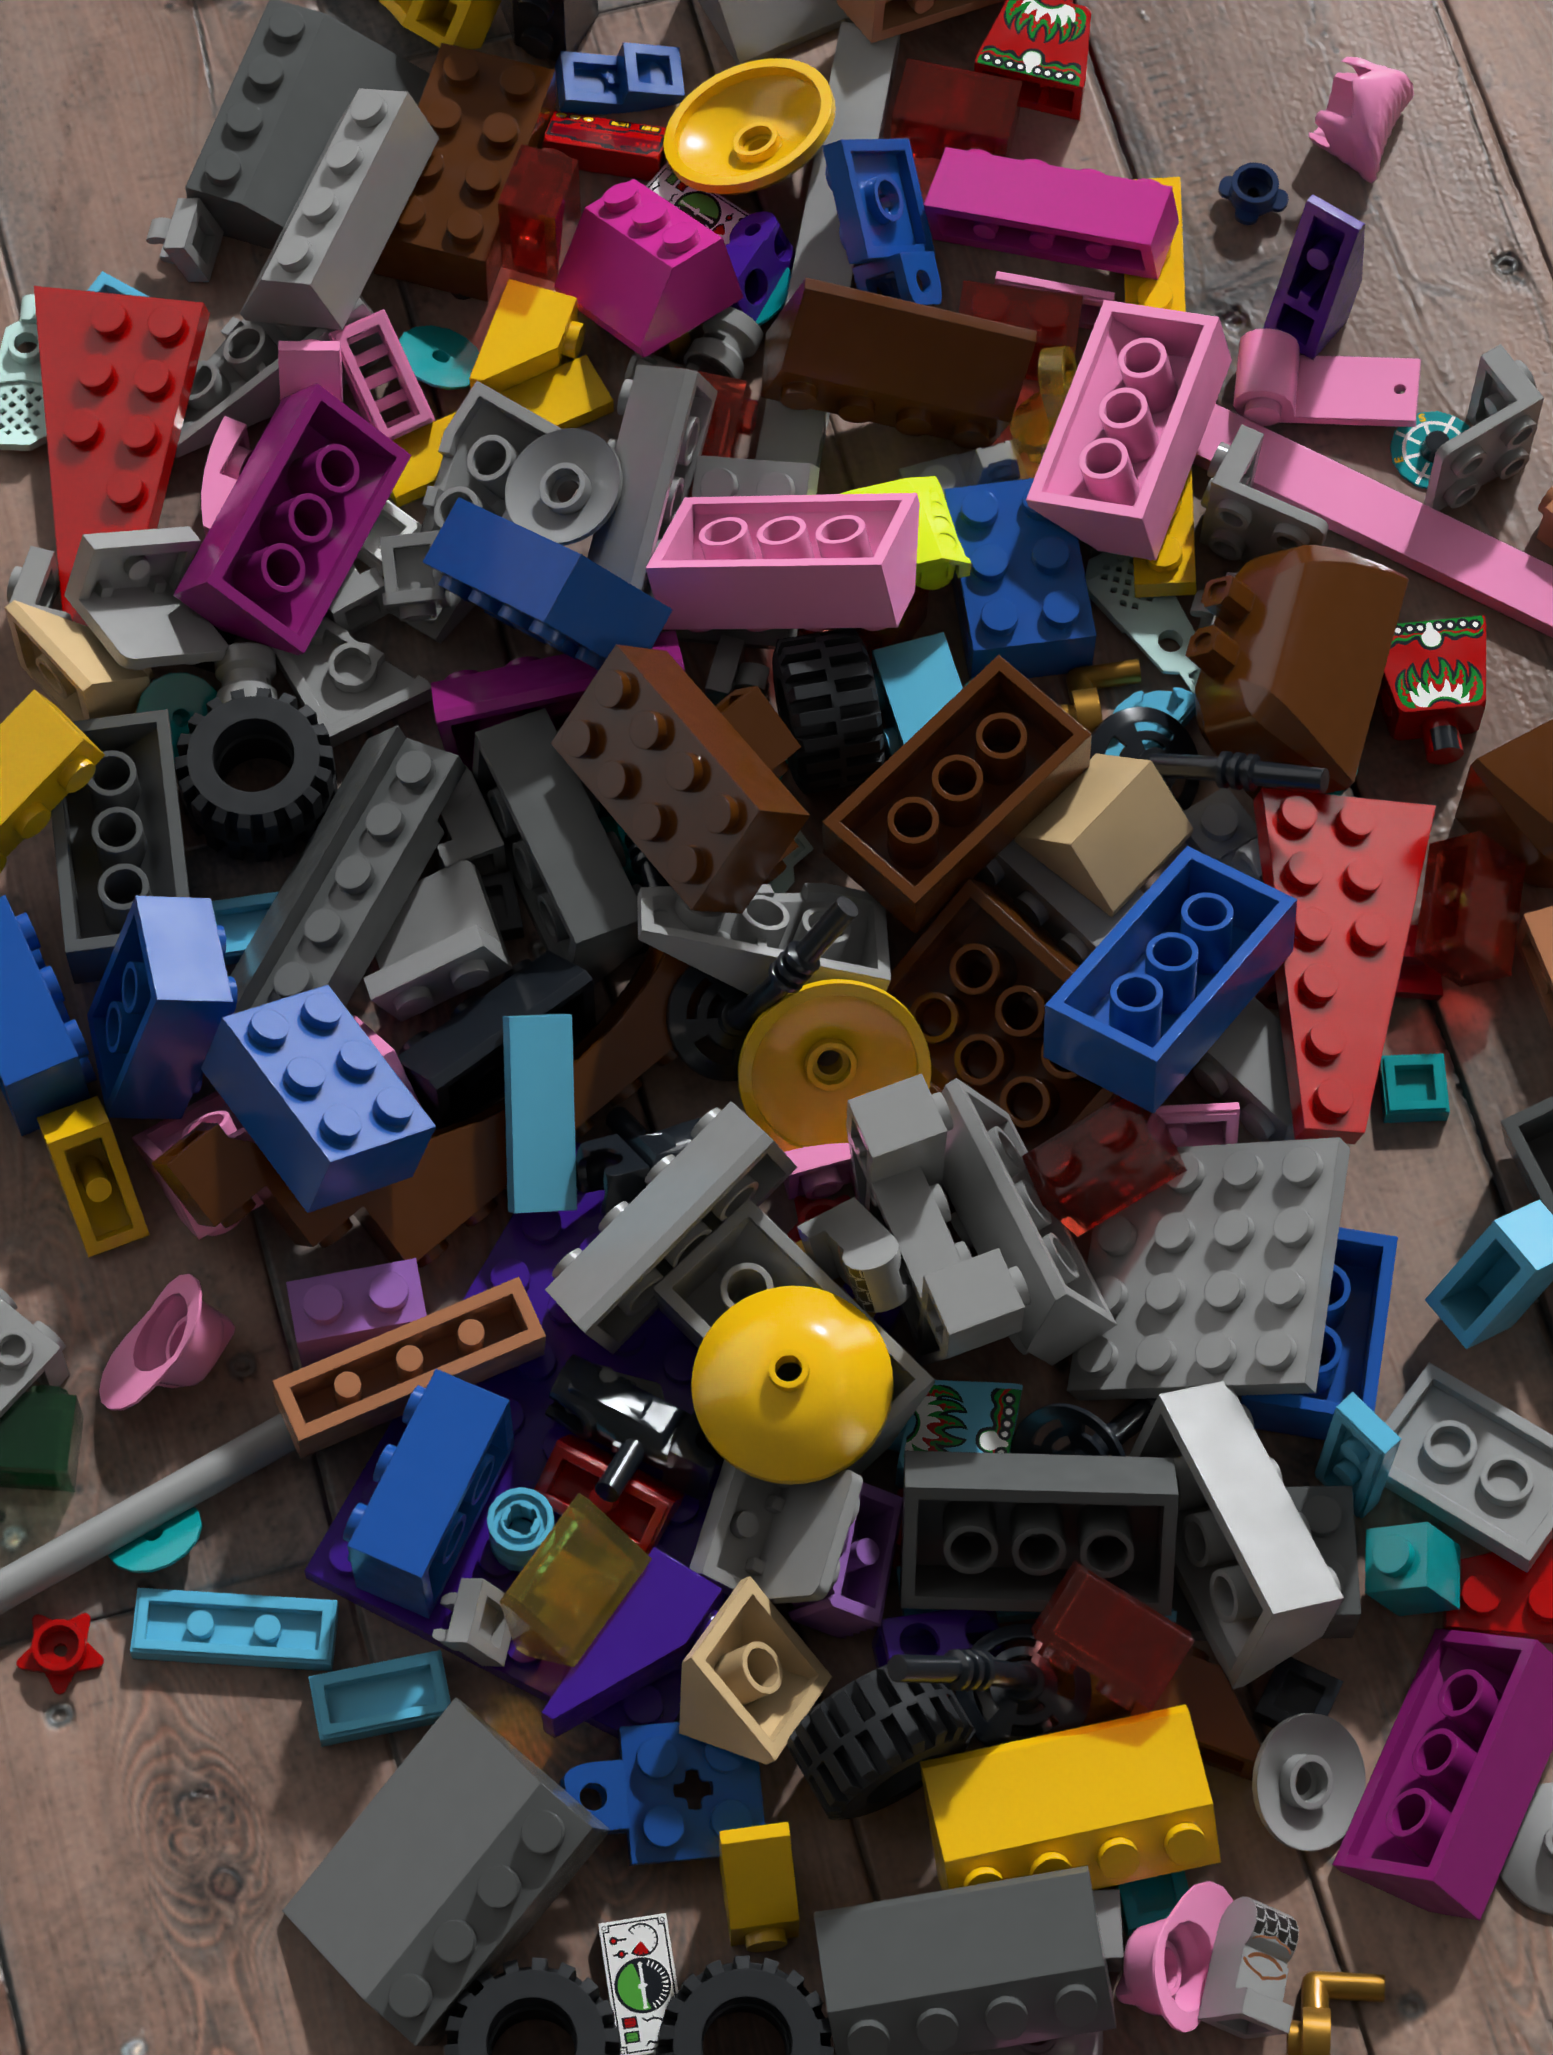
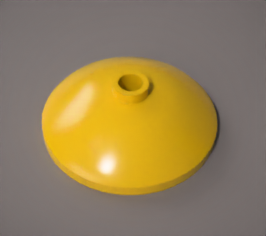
[663,58,836,195]
[738,979,931,1152]
[691,1286,894,1484]

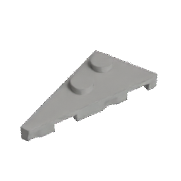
[266,616,433,748]

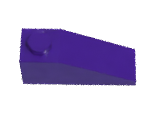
[1263,194,1365,360]
[541,1547,722,1738]

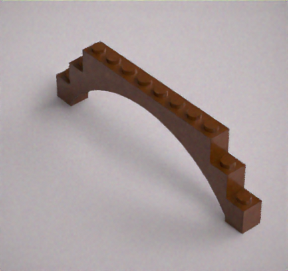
[151,686,801,1268]

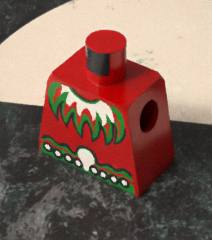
[972,0,1091,121]
[1377,615,1486,765]

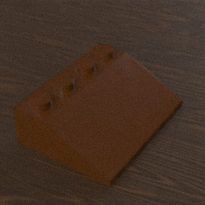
[886,879,1130,1182]

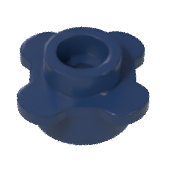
[1218,163,1288,225]

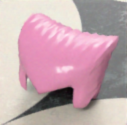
[1308,57,1414,183]

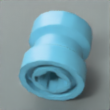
[487,1487,556,1572]

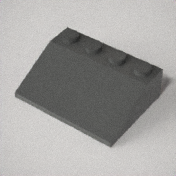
[185,0,430,250]
[282,1698,611,2046]

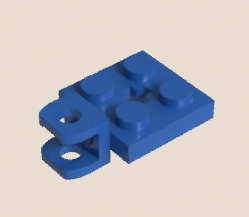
[822,138,942,307]
[559,1722,765,1866]

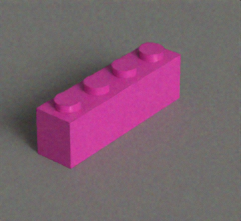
[924,147,1179,280]

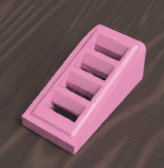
[328,309,435,440]

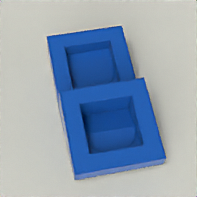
[555,42,685,114]

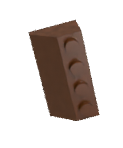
[761,277,1037,449]

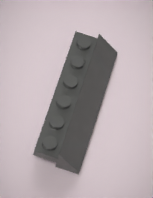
[230,725,466,1014]

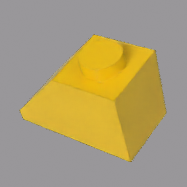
[469,279,586,393]
[37,1095,150,1258]
[719,1822,799,1952]

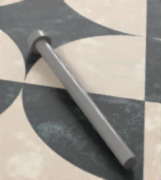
[0,1413,296,1615]

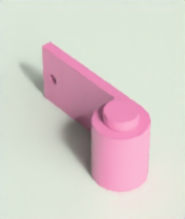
[1233,328,1421,427]

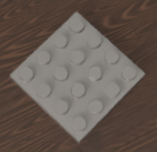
[1067,1137,1350,1401]

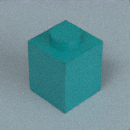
[1365,1522,1461,1616]

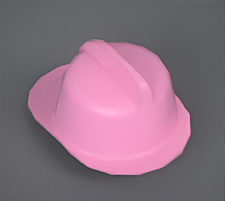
[99,1274,235,1411]
[1115,1881,1233,2033]

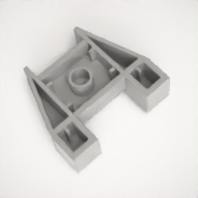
[846,1074,1031,1366]

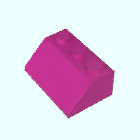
[554,179,744,358]

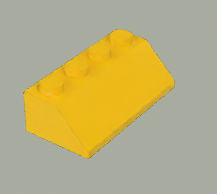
[920,1704,1221,1890]

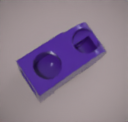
[726,211,796,322]
[871,1610,1005,1669]

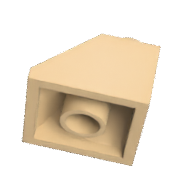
[4,600,154,721]

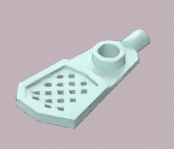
[0,294,47,451]
[1085,552,1200,694]

